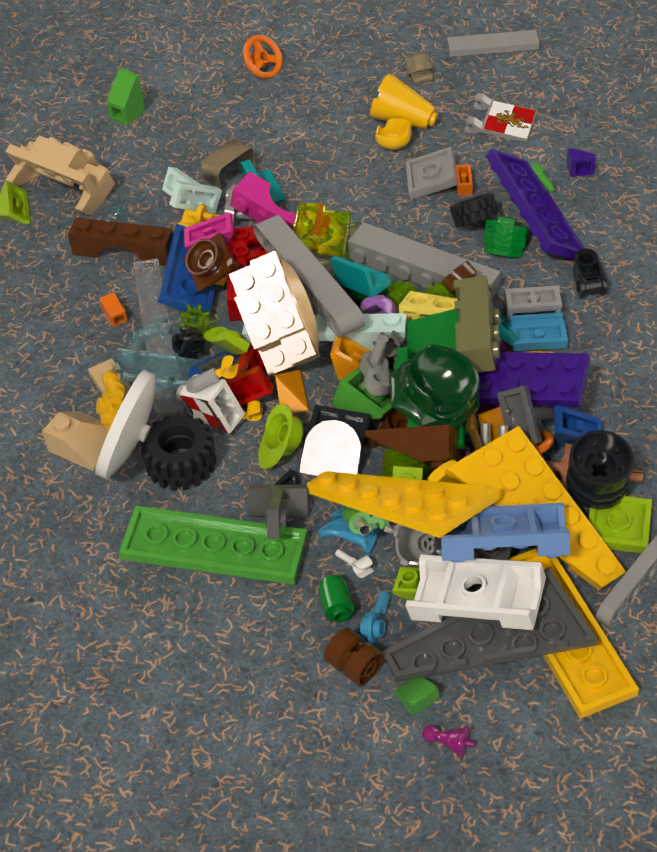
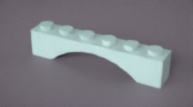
[242,313,407,355]

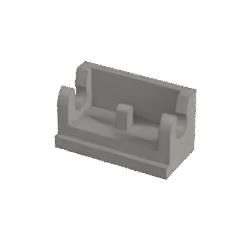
[504,285,562,322]

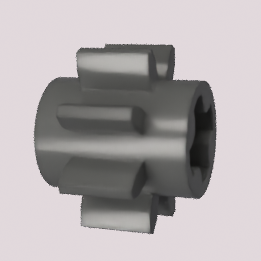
[373,330,405,361]

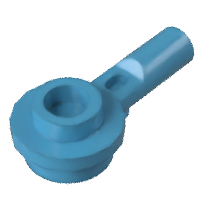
[360,591,391,644]

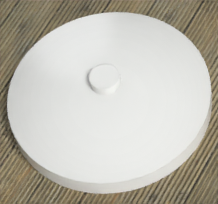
[95,370,156,480]

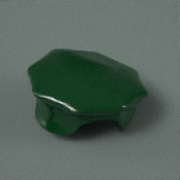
[389,344,480,429]

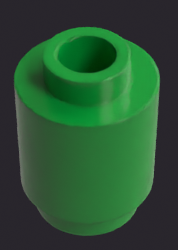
[318,575,355,623]

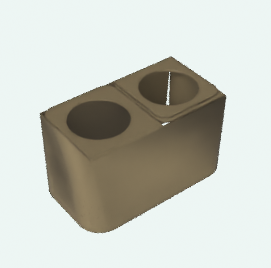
[200,138,256,191]

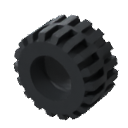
[141,414,216,491]

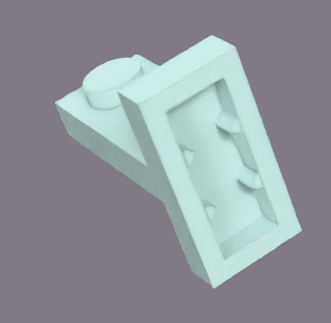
[162,167,222,213]

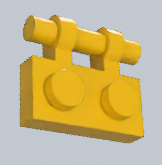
[96,371,125,433]

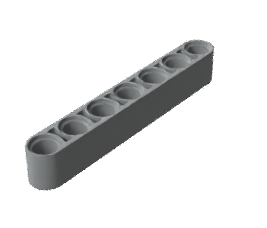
[253,215,365,338]

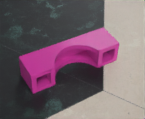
[230,171,332,254]

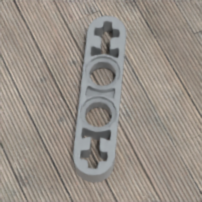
[596,535,657,627]

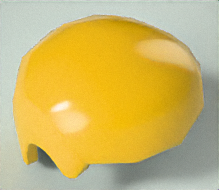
[375,118,412,150]

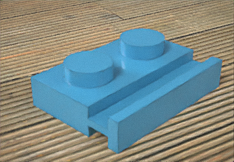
[509,312,568,351]

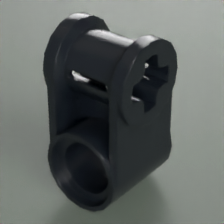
[573,248,607,298]

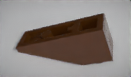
[365,425,458,471]

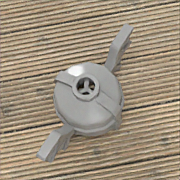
[383,524,442,568]

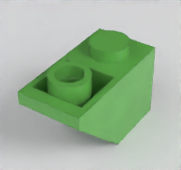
[107,67,145,126]

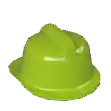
[258,404,303,470]

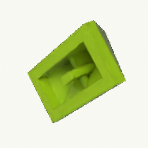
[0,181,31,224]

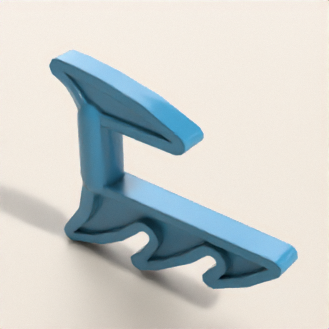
[318,507,380,557]

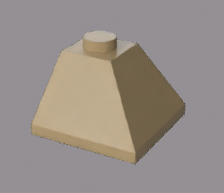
[42,411,108,471]

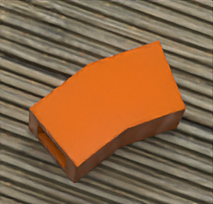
[99,292,128,327]

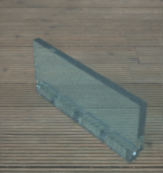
[115,348,204,389]

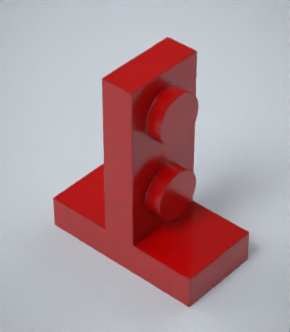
[226,342,274,406]

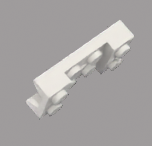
[405,555,546,630]

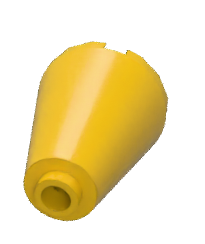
[370,74,438,129]

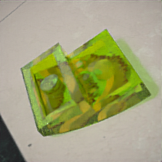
[293,203,352,257]

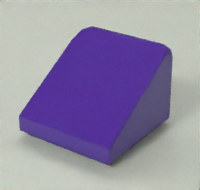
[567,148,596,177]

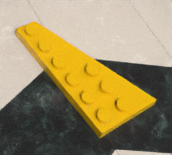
[444,426,626,591]
[307,471,501,538]

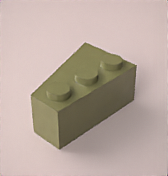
[454,275,501,372]

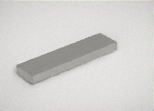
[447,30,540,57]

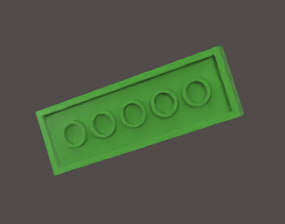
[119,506,308,585]

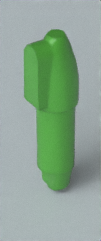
[529,162,554,192]

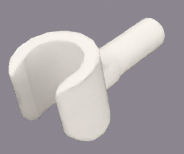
[335,549,374,578]

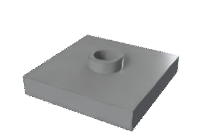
[406,147,458,198]

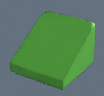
[394,677,439,716]

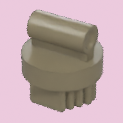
[405,53,433,85]

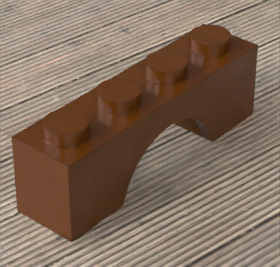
[68,217,173,266]

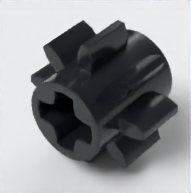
[172,327,205,360]

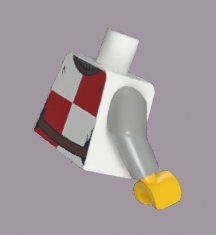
[176,355,263,435]

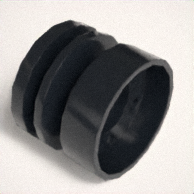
[566,430,634,510]

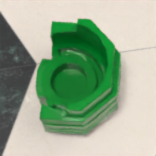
[483,216,529,258]

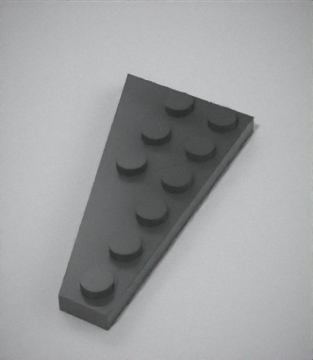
[381,567,598,682]

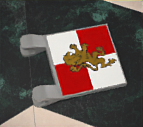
[464,93,537,141]

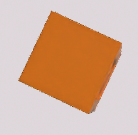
[456,164,473,196]

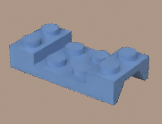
[441,503,570,563]

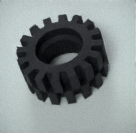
[449,193,499,227]

